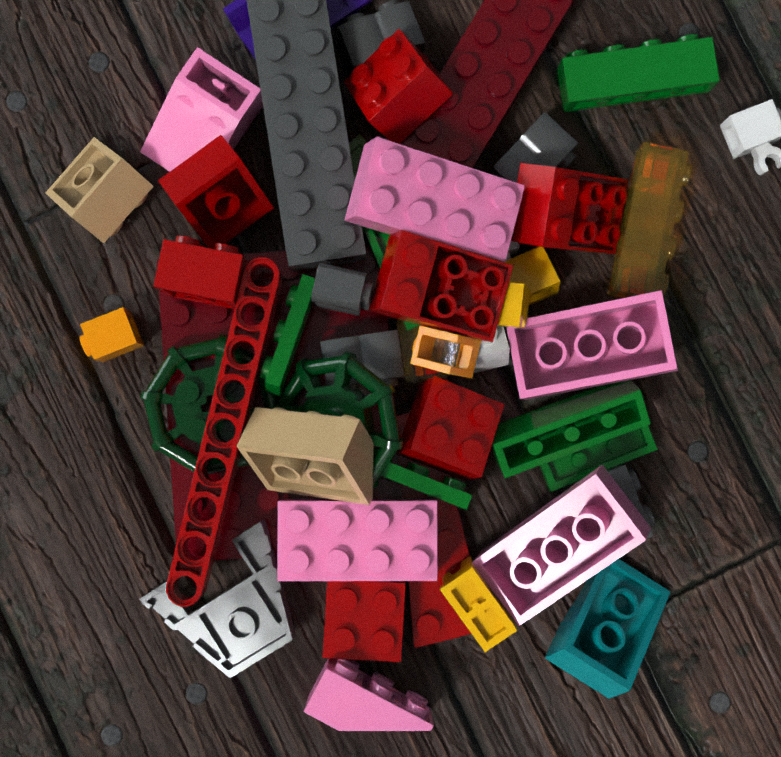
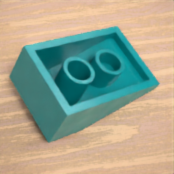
[545,559,670,699]

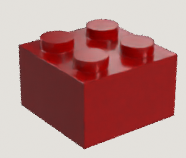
[344,28,454,144]
[158,135,274,249]
[153,235,248,309]
[397,376,504,481]
[323,581,406,662]

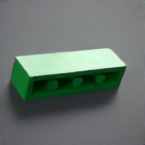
[557,34,719,113]
[491,380,651,478]

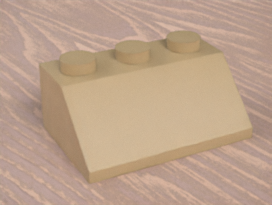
[237,407,374,505]

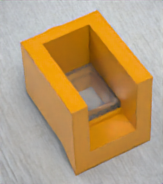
[410,326,481,379]

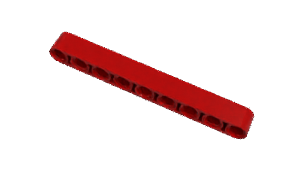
[166,257,283,607]

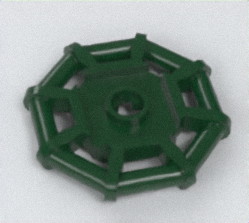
[140,334,278,475]
[273,351,404,489]

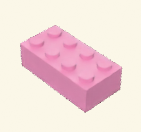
[344,137,525,262]
[506,290,678,400]
[472,464,651,626]
[277,498,437,581]

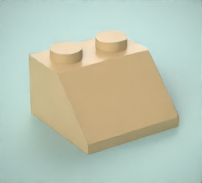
[45,137,154,243]

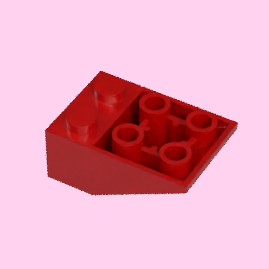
[511,163,629,254]
[369,230,514,343]

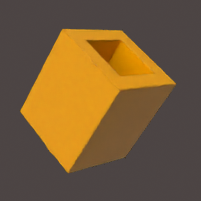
[79,307,145,362]

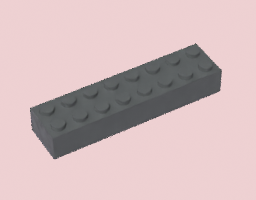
[247,0,367,272]

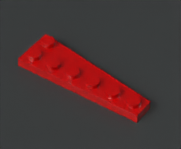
[396,413,471,648]

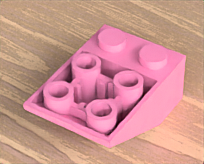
[140,47,263,172]
[304,658,434,731]

